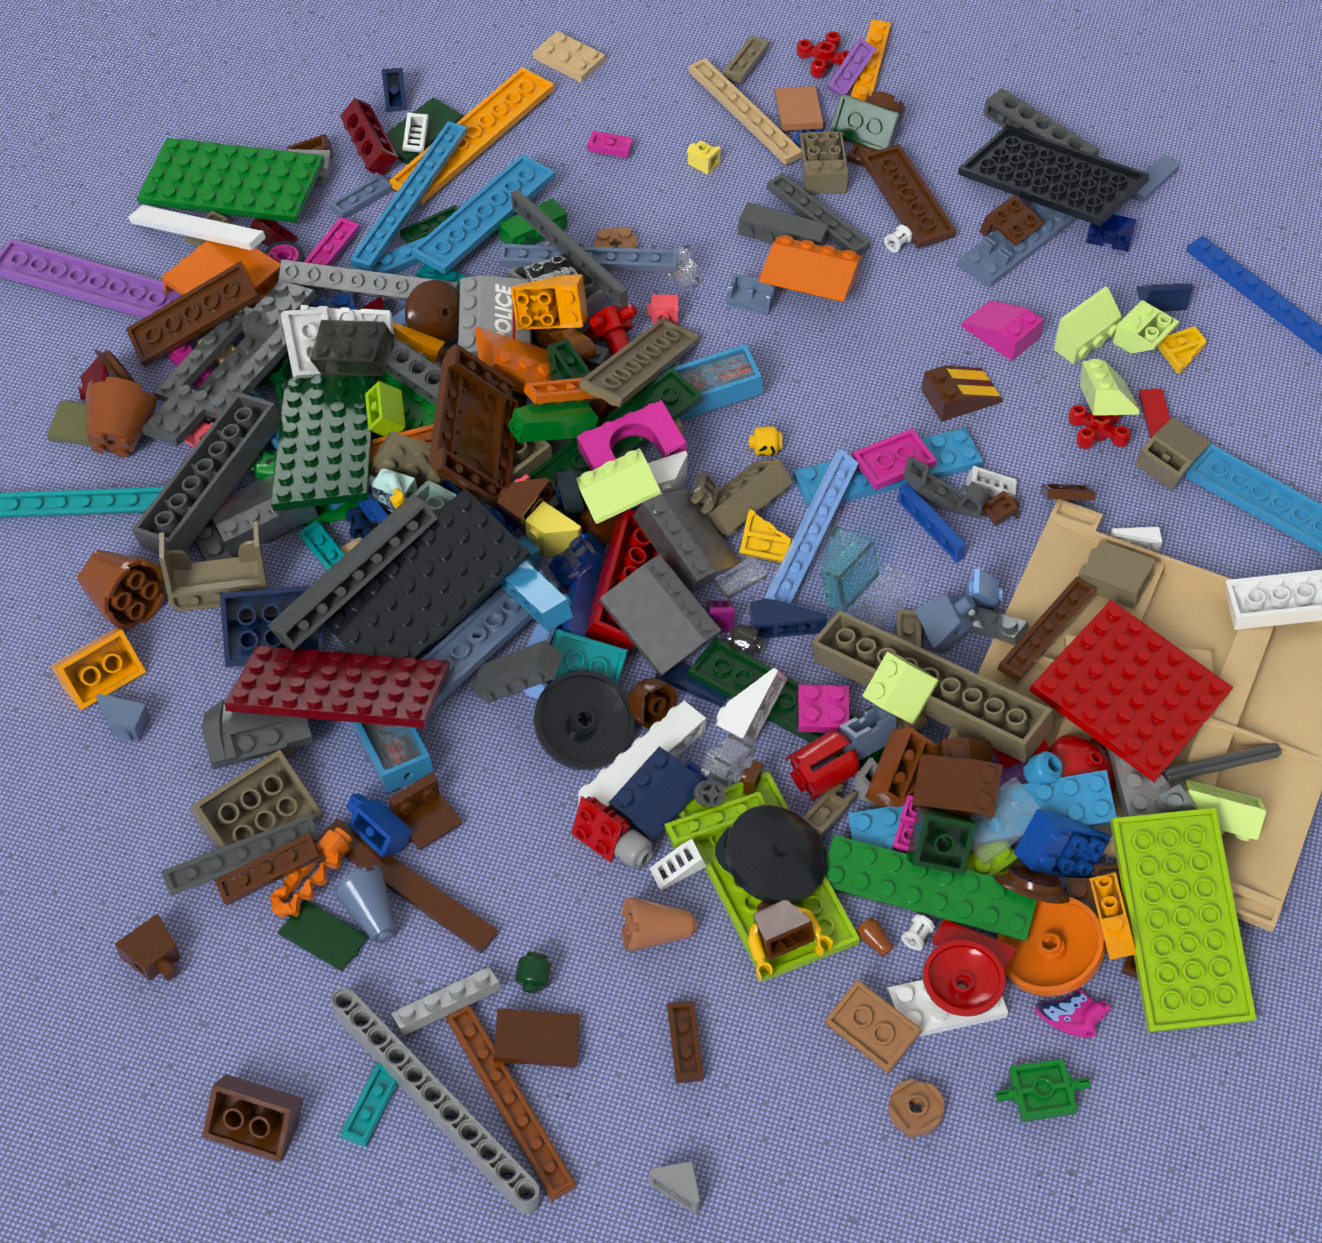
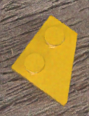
[739,509,791,563]

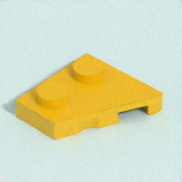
[1157,326,1207,374]

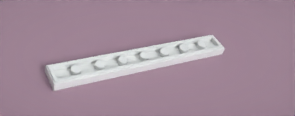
[128,205,266,250]

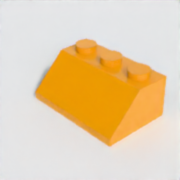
[50,628,146,710]

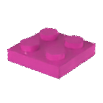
[798,684,849,733]

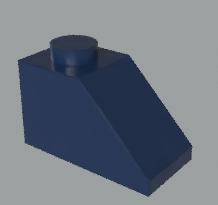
[382,68,407,112]

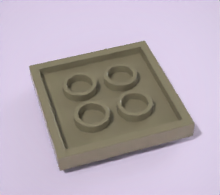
[370,431,446,489]

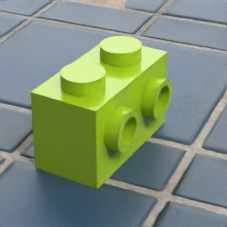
[365,381,406,436]

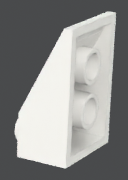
[716,668,788,745]

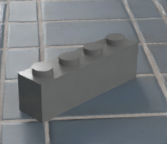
[738,202,829,246]
[471,640,563,703]

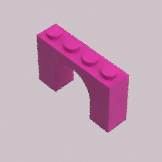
[577,400,687,471]

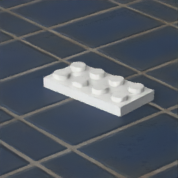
[887,980,1008,1037]

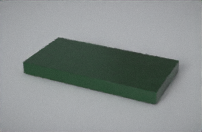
[386,97,464,165]

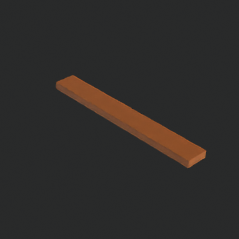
[446,1005,576,1202]

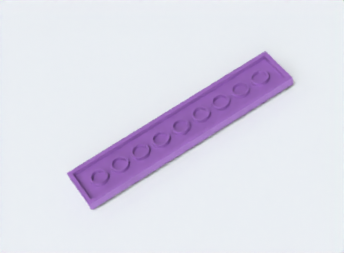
[0,238,182,318]

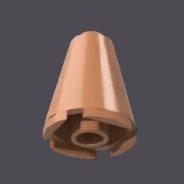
[621,897,697,951]

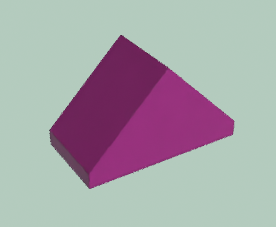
[707,600,735,633]

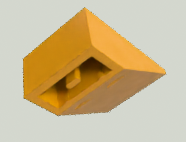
[511,274,588,330]

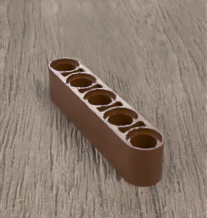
[532,328,597,362]

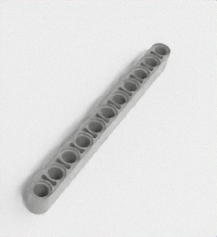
[331,988,540,1214]

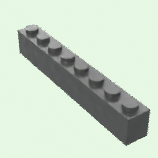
[267,495,438,650]

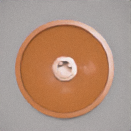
[997,897,1106,996]

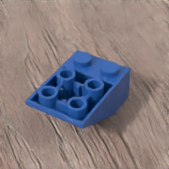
[1014,809,1112,878]

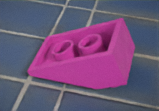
[961,300,1044,361]

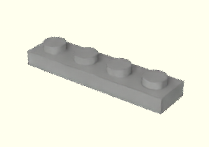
[390,967,502,1036]

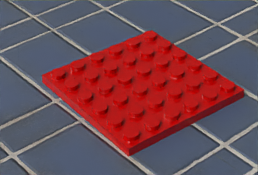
[1029,600,1234,783]

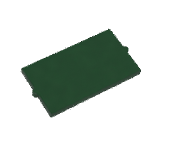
[278,900,369,972]

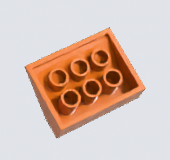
[759,235,862,302]
[475,326,551,395]

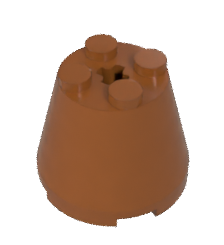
[86,377,157,458]
[77,550,165,630]

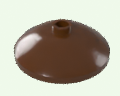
[405,280,460,347]

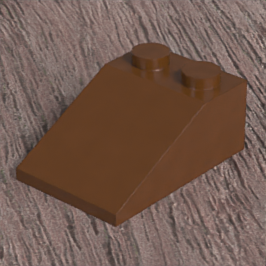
[912,754,1003,821]

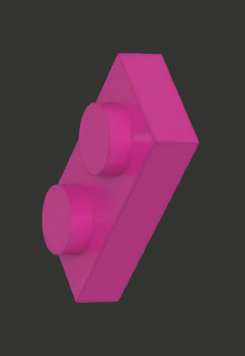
[587,131,633,158]

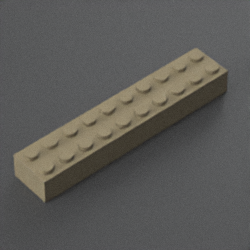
[811,610,1053,763]

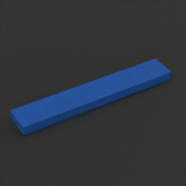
[562,532,604,637]

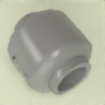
[614,830,654,869]

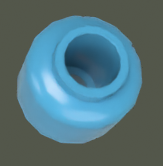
[1023,751,1062,785]

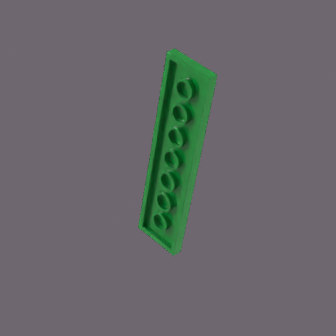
[821,835,1037,942]

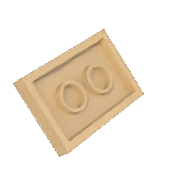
[533,31,606,83]

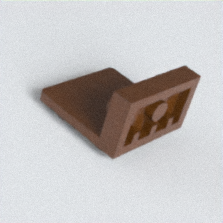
[979,195,1044,246]
[389,773,462,850]

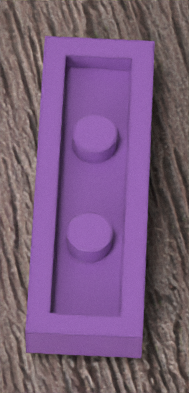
[826,37,876,97]

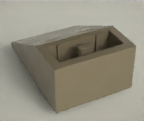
[800,131,848,194]
[1135,417,1211,491]

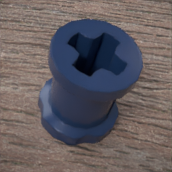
[345,507,371,539]

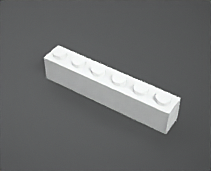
[578,701,706,811]

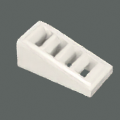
[402,113,429,152]
[966,466,1017,497]
[1110,527,1162,553]
[650,839,707,891]

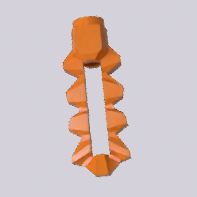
[270,827,353,919]

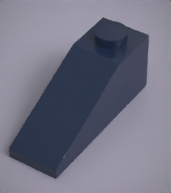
[749,599,827,640]

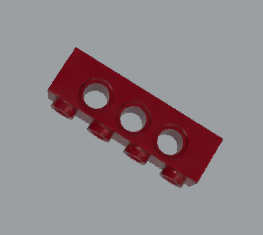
[340,98,398,176]

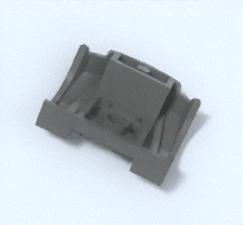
[202,697,313,770]

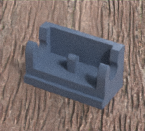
[726,273,776,315]

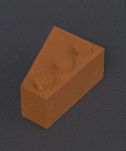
[865,726,939,808]

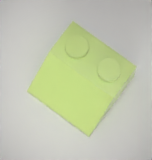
[862,652,939,724]

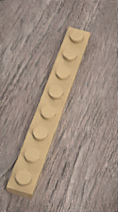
[689,58,801,166]

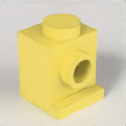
[687,140,721,175]

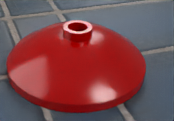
[1049,734,1116,794]
[923,940,1006,1017]

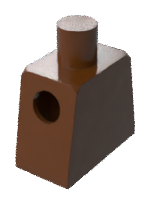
[115,914,180,981]

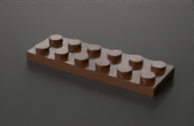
[861,144,957,249]
[126,261,261,366]

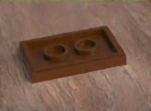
[493,1008,579,1068]

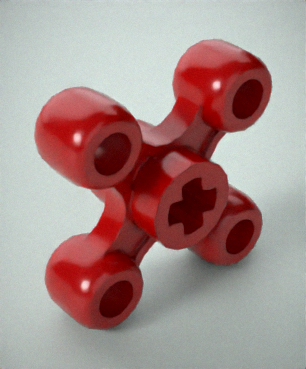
[796,31,850,78]
[1068,405,1131,449]

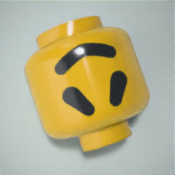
[749,426,782,456]

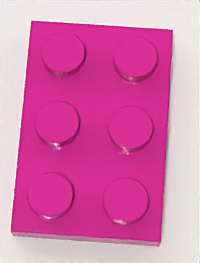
[852,428,936,491]

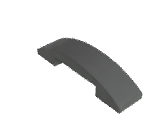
[903,456,988,519]

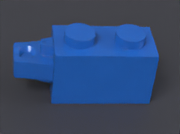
[346,793,413,858]

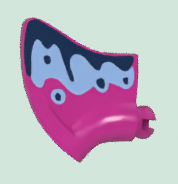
[1035,989,1111,1038]

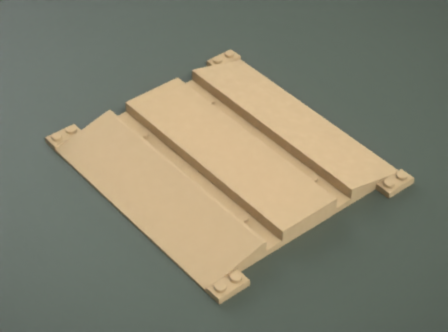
[948,499,1322,932]

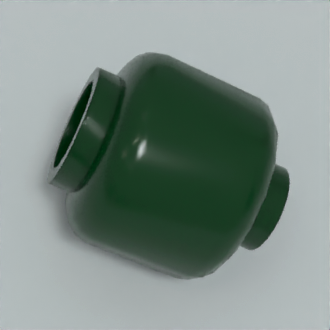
[515,952,553,994]

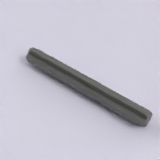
[1163,743,1281,783]

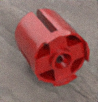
[785,731,859,801]

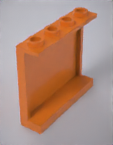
[162,240,281,308]

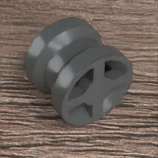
[694,780,725,807]

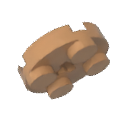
[594,227,637,248]
[888,1080,944,1138]

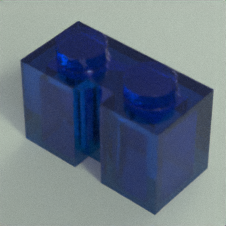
[1086,214,1137,252]

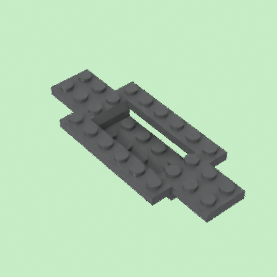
[142,280,316,446]

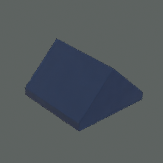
[1137,283,1193,312]

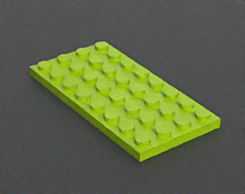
[678,771,860,982]
[1110,808,1257,1033]

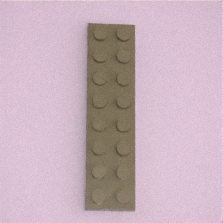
[579,318,701,407]

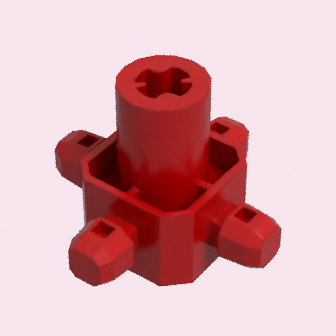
[584,305,638,356]

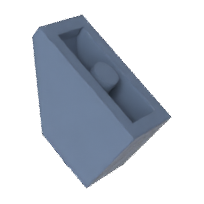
[96,694,150,742]

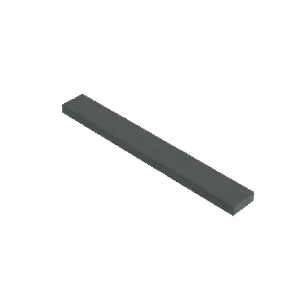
[511,189,628,308]

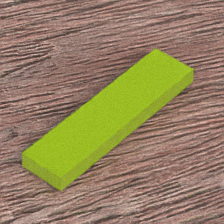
[664,791,767,849]

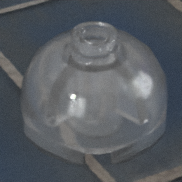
[666,244,704,290]

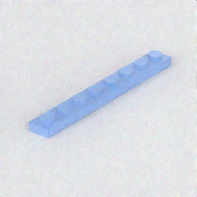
[763,449,858,604]

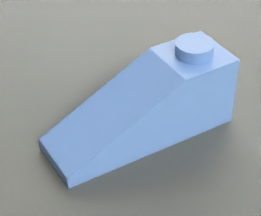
[966,569,1003,609]

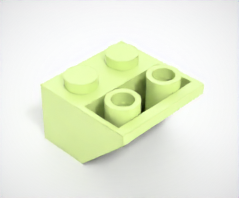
[1113,300,1179,354]

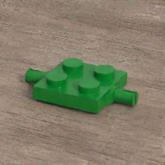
[995,1058,1091,1122]

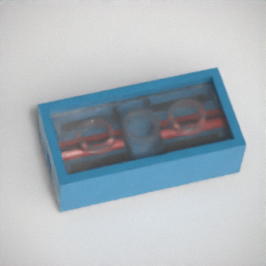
[661,344,763,421]
[351,722,434,793]

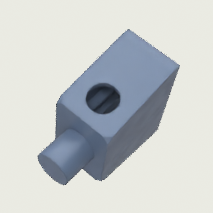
[915,594,976,651]

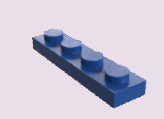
[897,483,967,563]

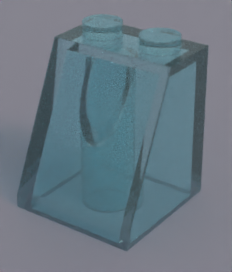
[820,524,879,612]

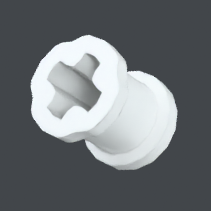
[884,224,912,252]
[901,914,935,950]

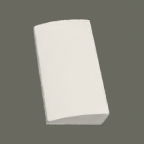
[1225,570,1322,630]

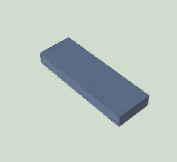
[1132,155,1180,203]
[329,174,393,219]

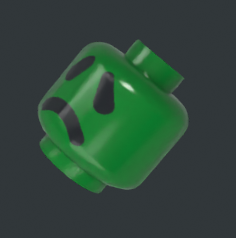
[251,451,277,481]

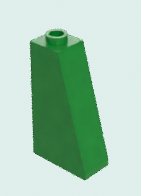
[509,399,598,443]

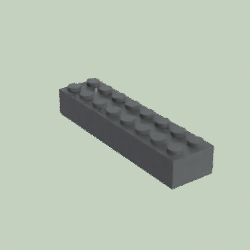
[132,392,281,553]

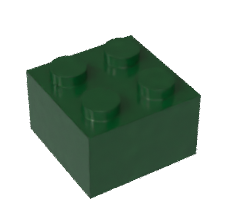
[906,807,976,875]

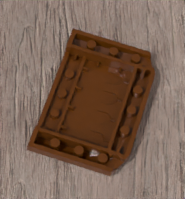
[429,344,519,507]

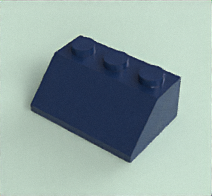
[608,746,700,843]

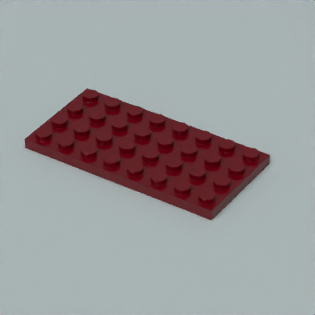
[224,646,450,728]

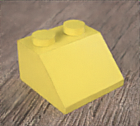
[525,501,581,557]

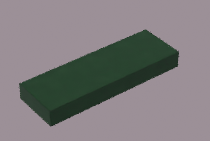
[400,205,458,244]

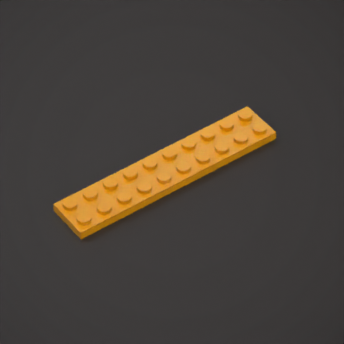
[389,67,554,205]

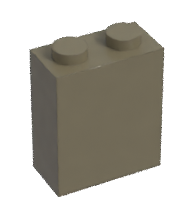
[1078,540,1156,609]

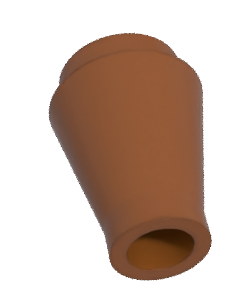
[856,917,894,958]

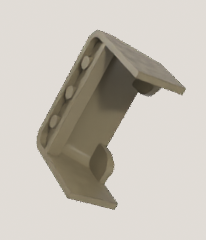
[159,521,267,612]

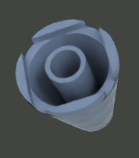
[332,865,397,943]

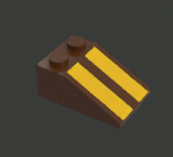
[921,366,1003,422]

